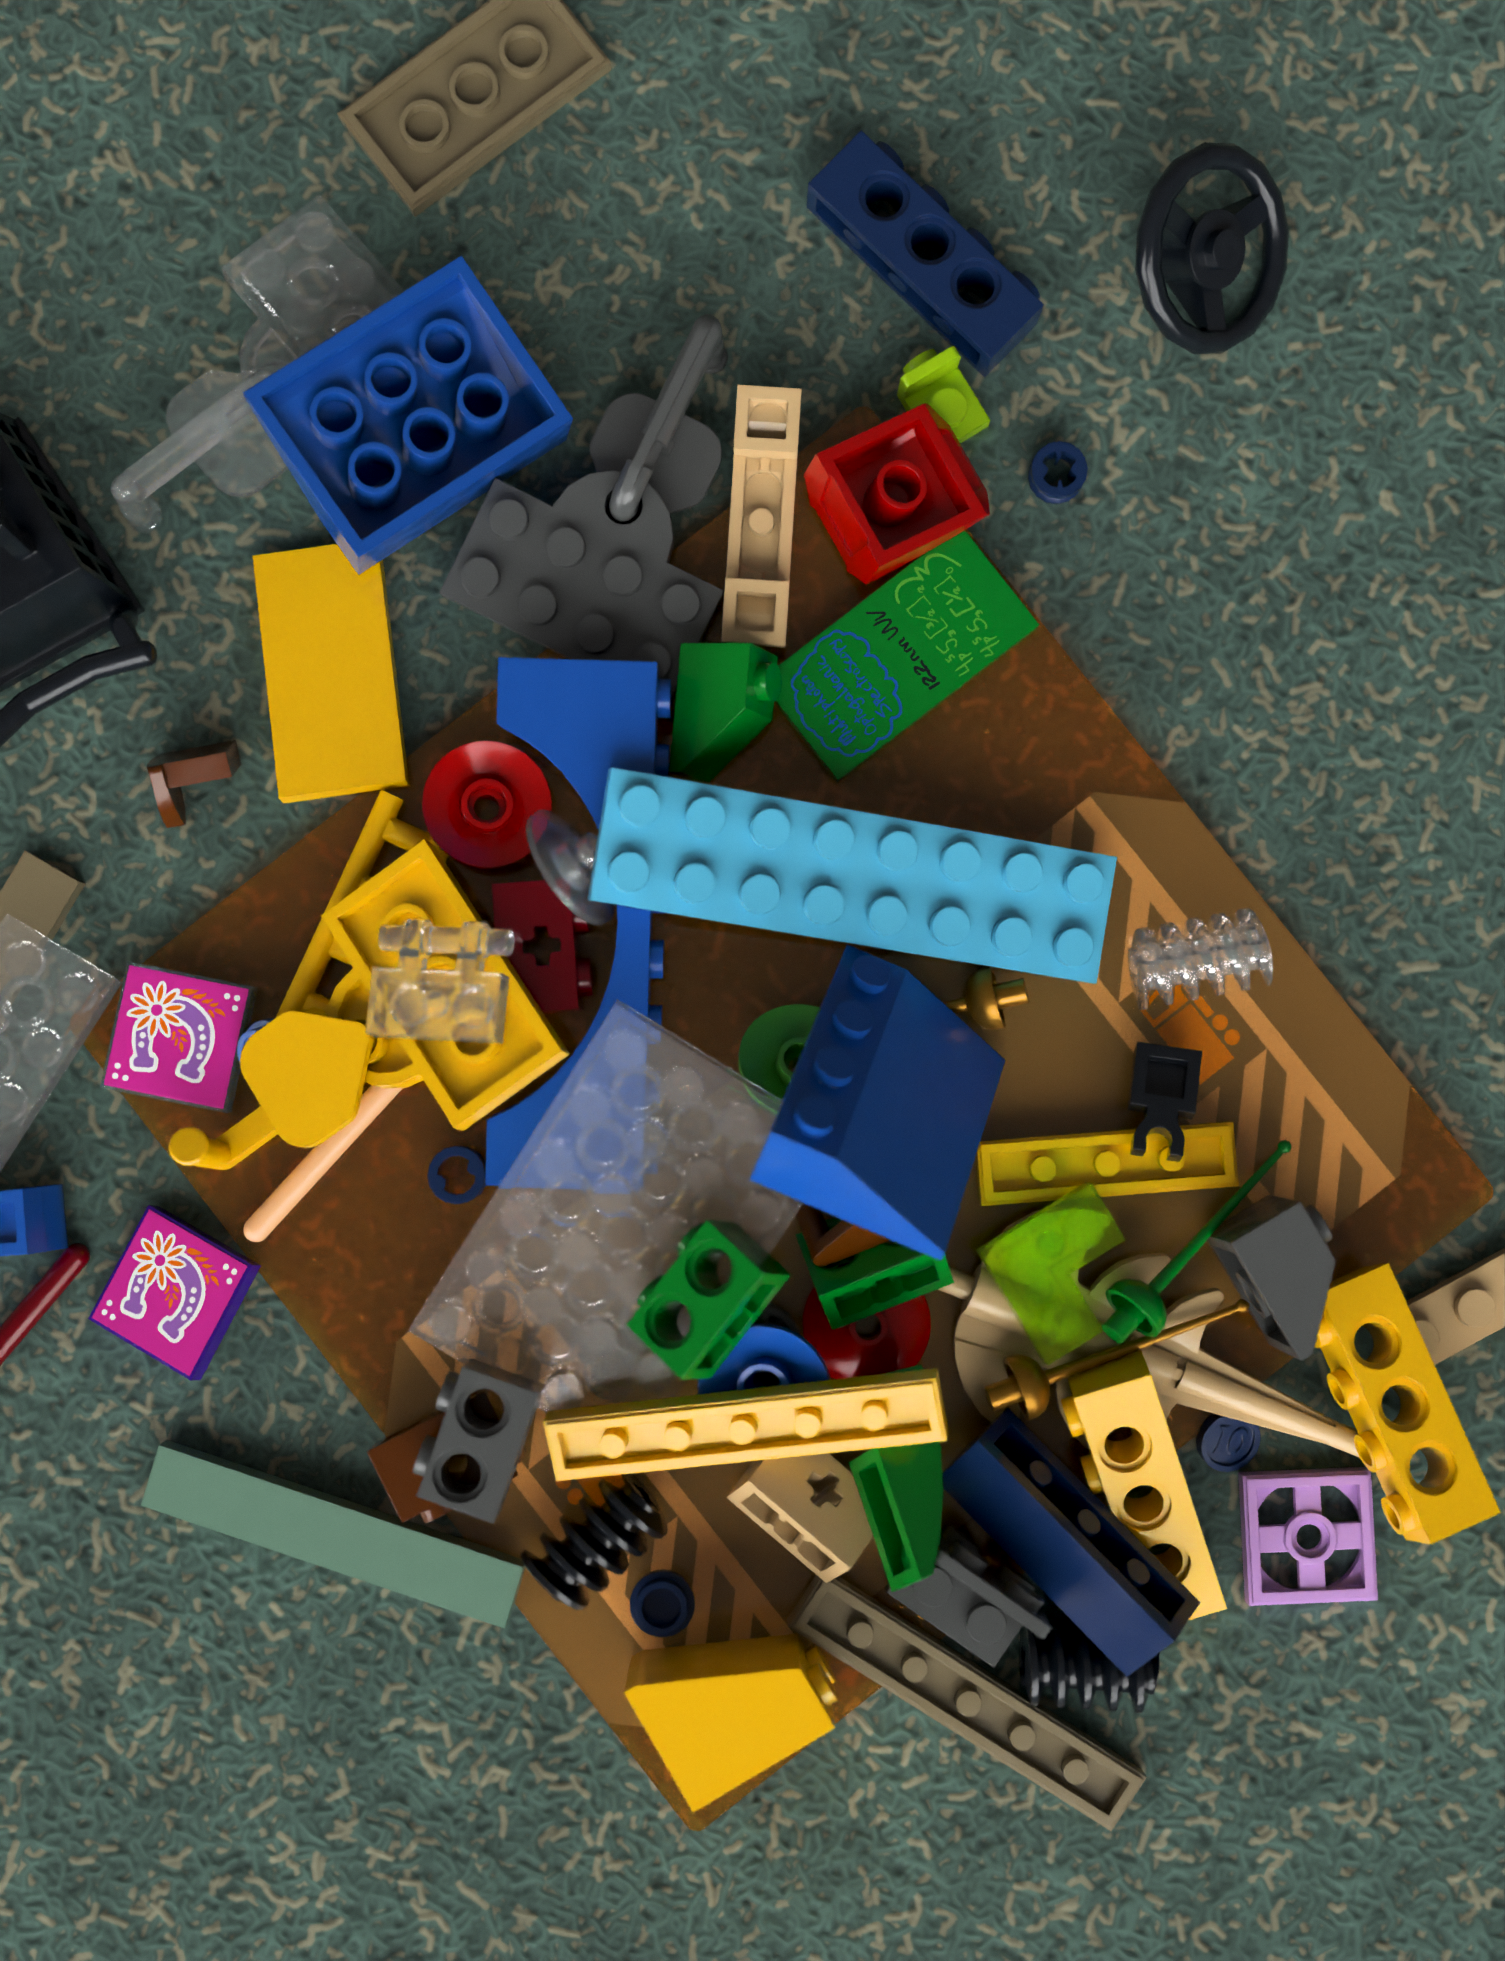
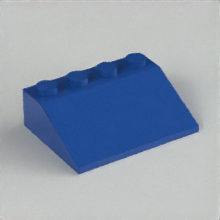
[243,256,573,575]
[750,945,1005,1261]

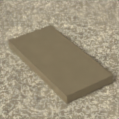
[337,0,612,217]

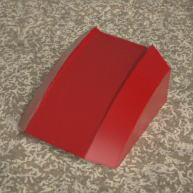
[804,403,990,584]

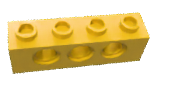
[1315,1263,1501,1545]
[1060,1350,1227,1620]

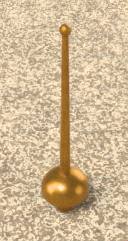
[943,966,1029,1030]
[984,1299,1249,1421]

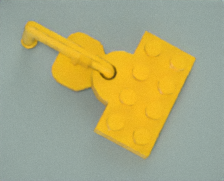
[169,839,570,1170]

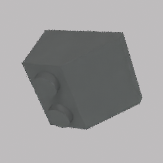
[1207,1195,1336,1361]

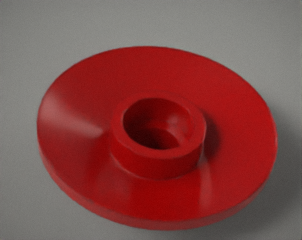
[422,741,552,869]
[802,1263,931,1379]

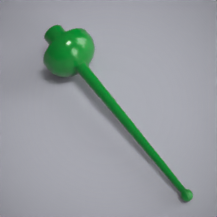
[1102,1140,1292,1344]

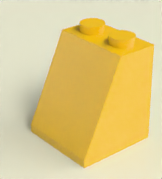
[624,1634,839,1812]

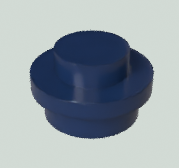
[630,1569,695,1637]

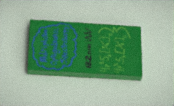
[774,530,1039,783]

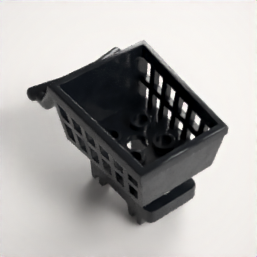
[0,413,157,747]

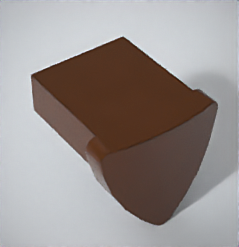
[147,740,241,828]

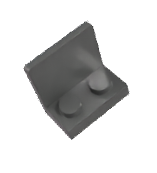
[885,1525,1052,1668]

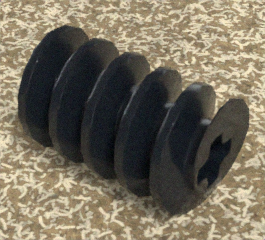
[520,1473,668,1610]
[1019,1621,1160,1713]

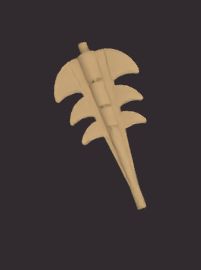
[937,1206,1360,1458]

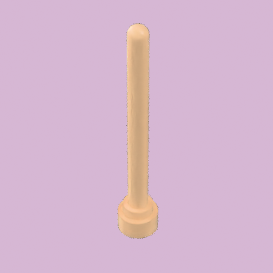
[243,1085,403,1242]

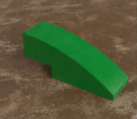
[849,1364,943,1592]

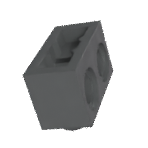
[413,1358,546,1524]

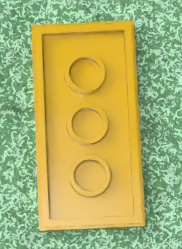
[252,544,410,804]

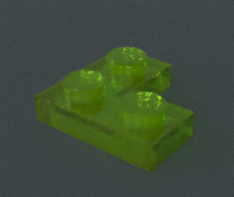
[976,1182,1126,1365]

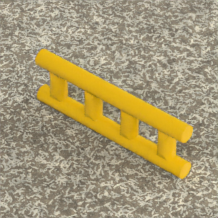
[275,790,448,1026]

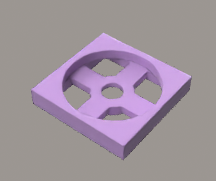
[1238,1467,1378,1606]

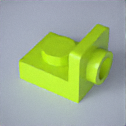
[897,346,991,443]

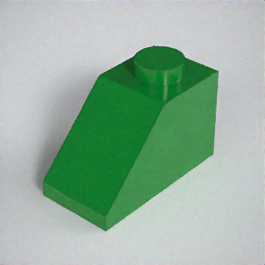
[669,643,782,782]

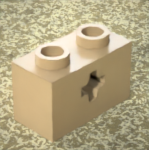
[726,1453,873,1583]

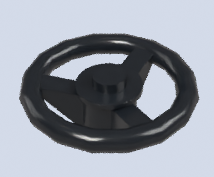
[1135,142,1289,354]

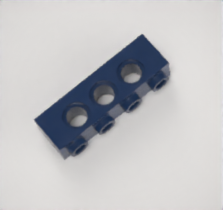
[807,130,1044,378]

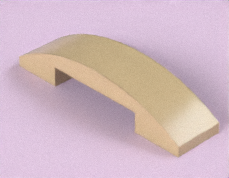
[721,385,802,648]

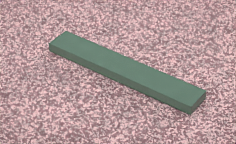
[141,1440,526,1629]

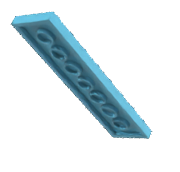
[587,767,1117,984]

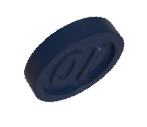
[1196,1414,1261,1472]

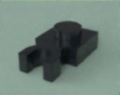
[1127,1042,1202,1162]

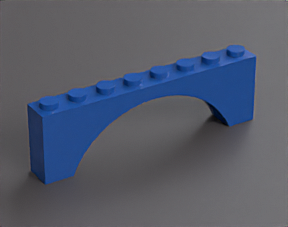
[485,657,671,1190]

